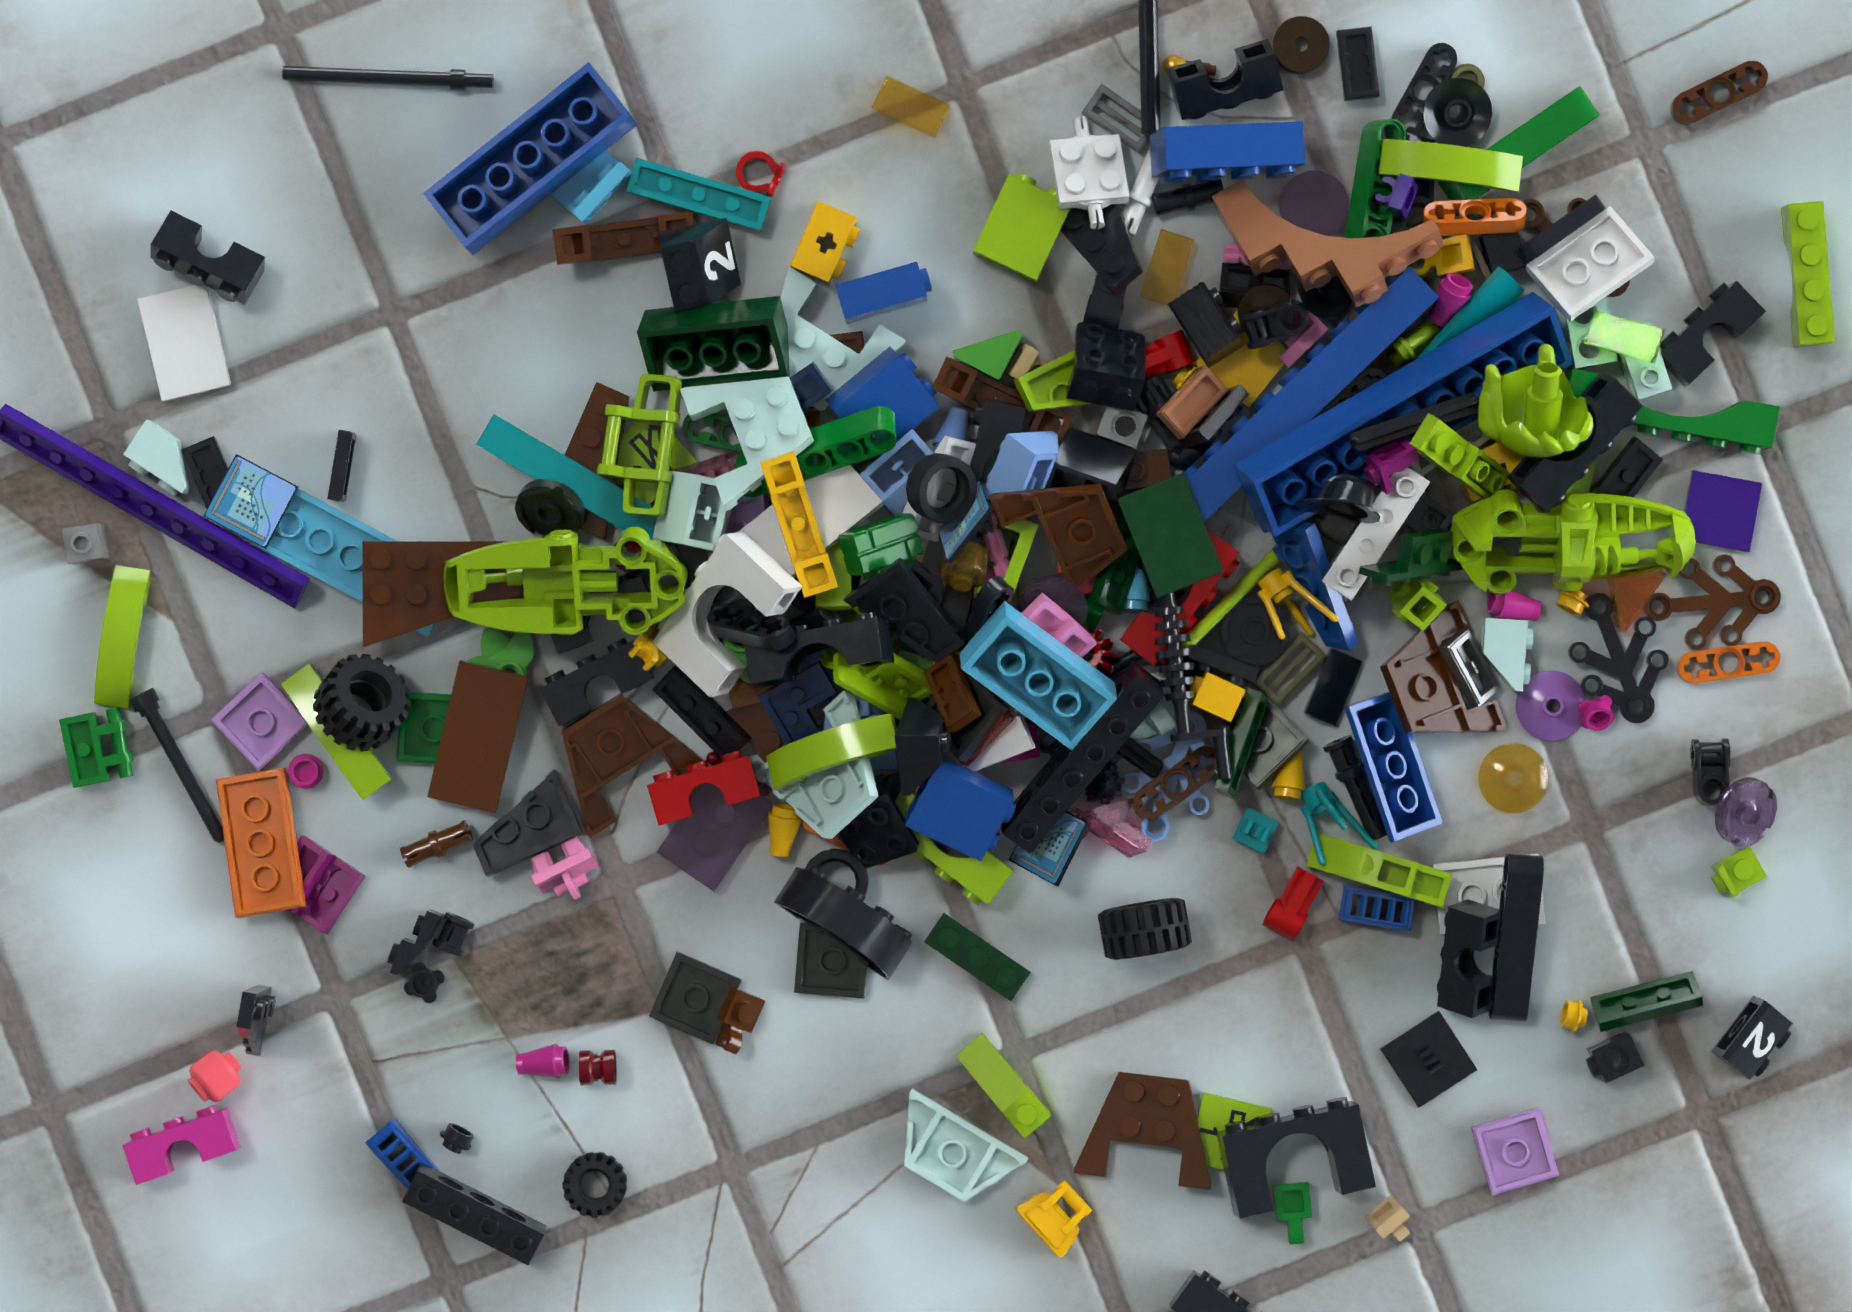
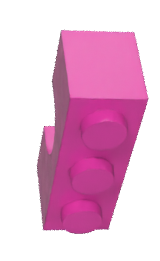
[122,1105,241,1185]

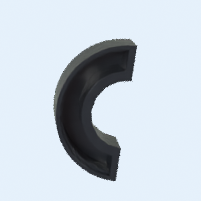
[773,865,912,980]

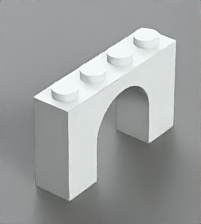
[652,531,803,697]

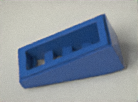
[1338,885,1415,931]
[365,1118,439,1189]

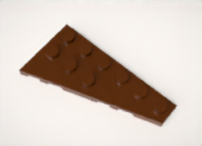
[362,541,524,647]

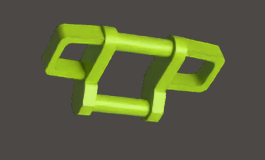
[597,374,682,517]

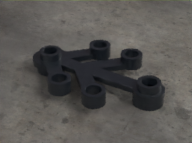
[1568,593,1669,723]

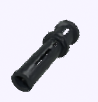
[1323,735,1387,841]

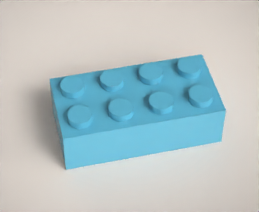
[960,601,1117,750]

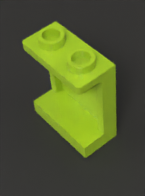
[973,172,1071,283]
[976,519,1038,603]

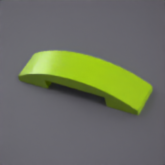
[1378,139,1523,192]
[94,565,152,709]
[766,714,897,790]

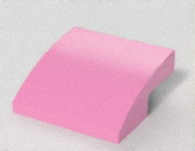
[1022,593,1097,658]

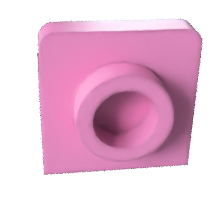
[1280,310,1328,368]

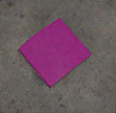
[288,835,366,934]

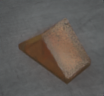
[1607,570,1667,632]

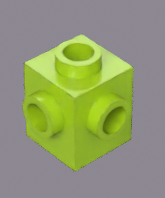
[1387,578,1447,631]

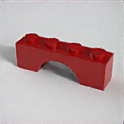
[1119,528,1240,666]

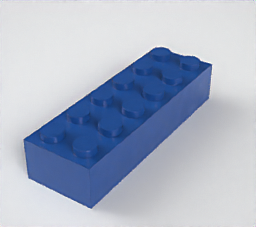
[423,62,638,255]

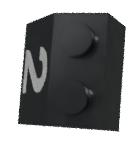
[658,218,741,312]
[1711,996,1793,1079]

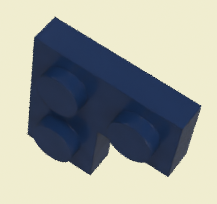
[758,660,837,745]

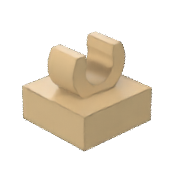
[1004,343,1047,380]
[1365,1194,1410,1242]

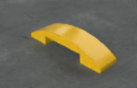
[760,451,838,598]

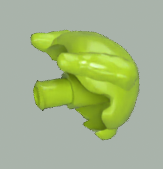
[1477,344,1593,457]

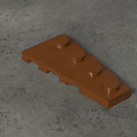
[565,382,630,539]

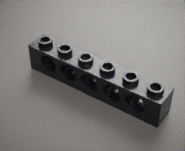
[1001,661,1165,854]

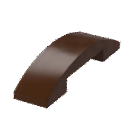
[552,211,694,265]
[932,356,1074,448]

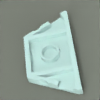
[904,1088,1028,1202]

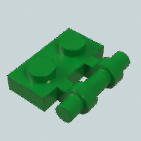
[59,707,134,788]

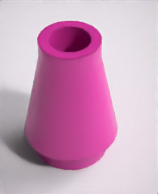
[1429,273,1473,327]
[1486,589,1542,621]
[516,1044,570,1079]

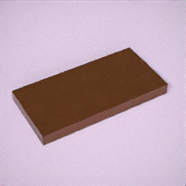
[427,660,529,813]

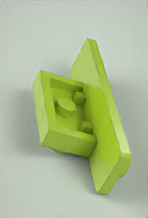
[833,652,932,720]

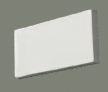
[739,465,884,578]

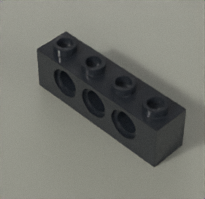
[402,1162,546,1265]

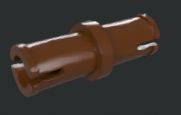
[400,820,473,868]

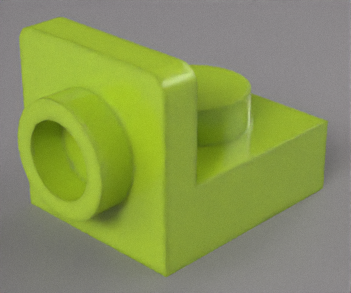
[1711,845,1767,898]

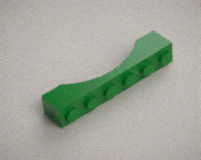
[1565,369,1780,455]

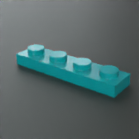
[626,158,771,232]

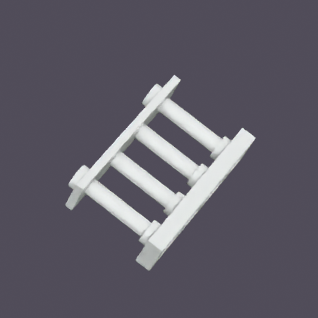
[1322,467,1430,602]

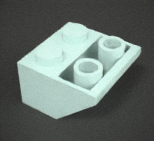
[652,470,731,552]

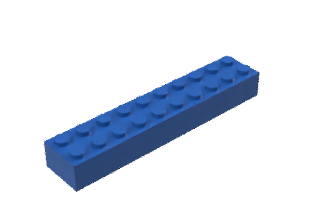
[1184,266,1439,522]
[1234,292,1573,537]

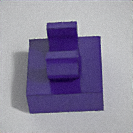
[1375,173,1419,220]

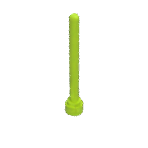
[1180,549,1280,649]

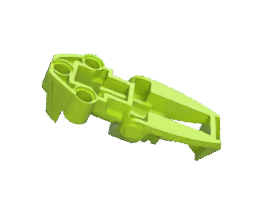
[1450,489,1696,594]
[443,526,688,635]

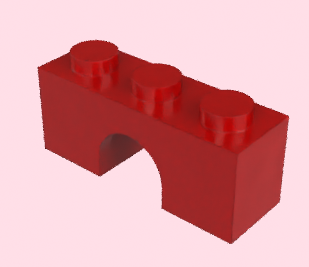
[647,750,762,826]

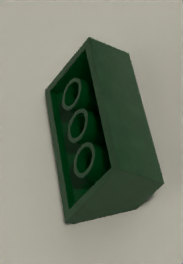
[637,296,790,392]

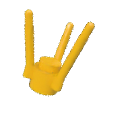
[1257,568,1338,640]

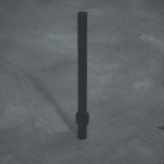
[282,66,494,91]

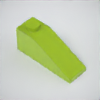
[956,1033,1052,1139]

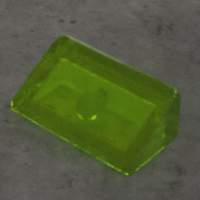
[1583,310,1665,364]

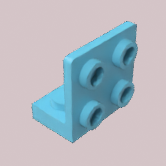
[551,150,631,225]

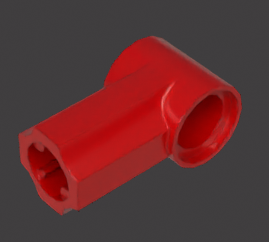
[1145,330,1195,380]
[1262,866,1324,942]

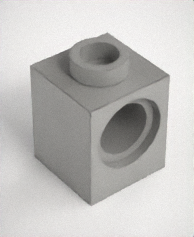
[1096,406,1151,449]
[62,523,110,565]

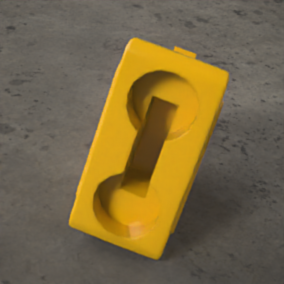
[1015,1180,1092,1258]

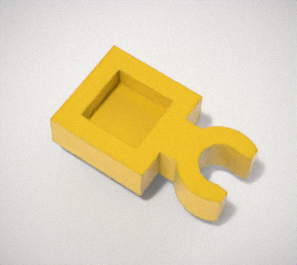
[1414,234,1475,278]
[629,624,668,671]

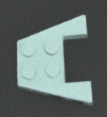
[781,267,906,412]
[680,377,814,510]
[755,690,879,839]

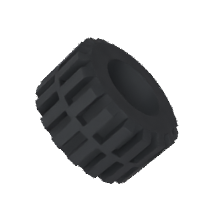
[313,654,411,752]
[1098,898,1192,960]

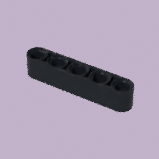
[1489,854,1544,1022]

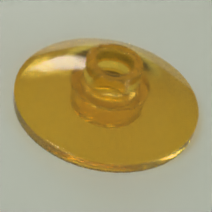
[1478,743,1549,813]

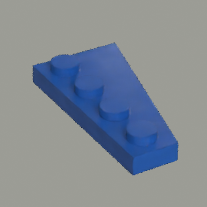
[1258,521,1359,651]

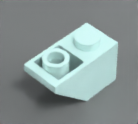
[123,419,191,496]
[1480,618,1533,691]

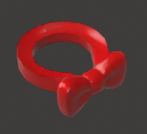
[735,151,786,198]

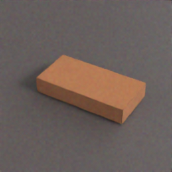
[1156,365,1229,439]

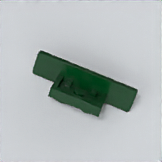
[1359,528,1463,586]

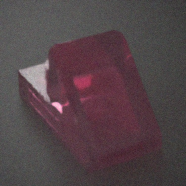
[1076,798,1152,858]

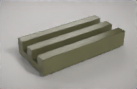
[1254,631,1327,706]

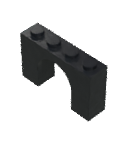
[1216,1097,1376,1219]

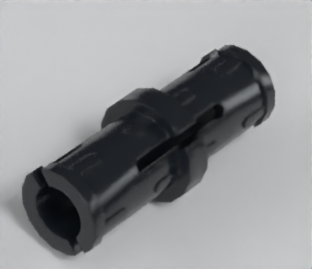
[1152,178,1224,216]

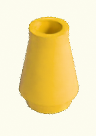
[1271,750,1306,801]
[768,803,802,857]

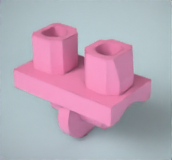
[531,837,600,900]

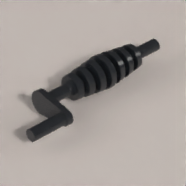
[1155,592,1232,779]

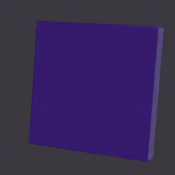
[1684,470,1762,552]

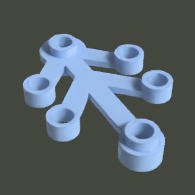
[1122,710,1213,842]

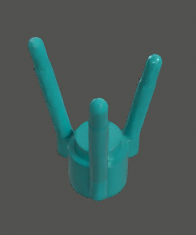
[1300,782,1378,866]

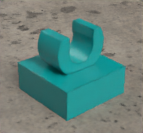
[1232,807,1279,854]

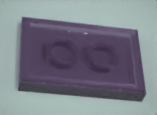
[656,783,773,892]

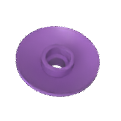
[1516,671,1586,741]

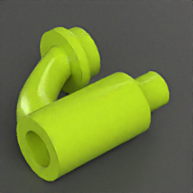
[1388,318,1440,368]

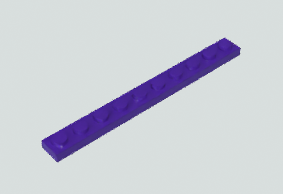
[0,403,310,609]

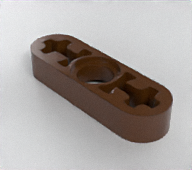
[1670,61,1768,125]
[1133,746,1217,822]

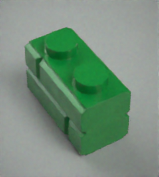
[838,513,924,580]

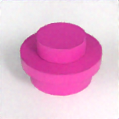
[288,754,324,789]

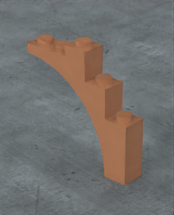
[1211,180,1444,307]

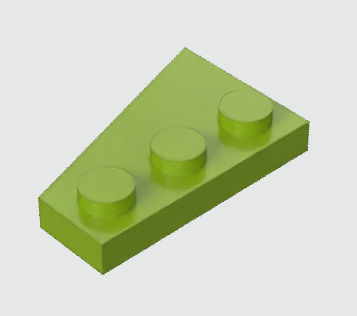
[1013,349,1093,412]

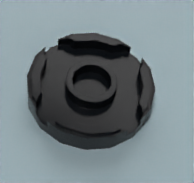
[1219,596,1290,666]

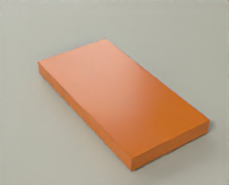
[216,768,306,918]

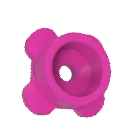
[1578,695,1615,731]

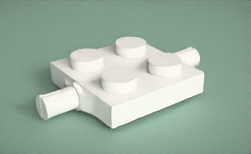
[1049,116,1130,229]

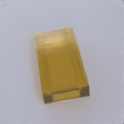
[872,76,950,138]
[1139,229,1194,306]

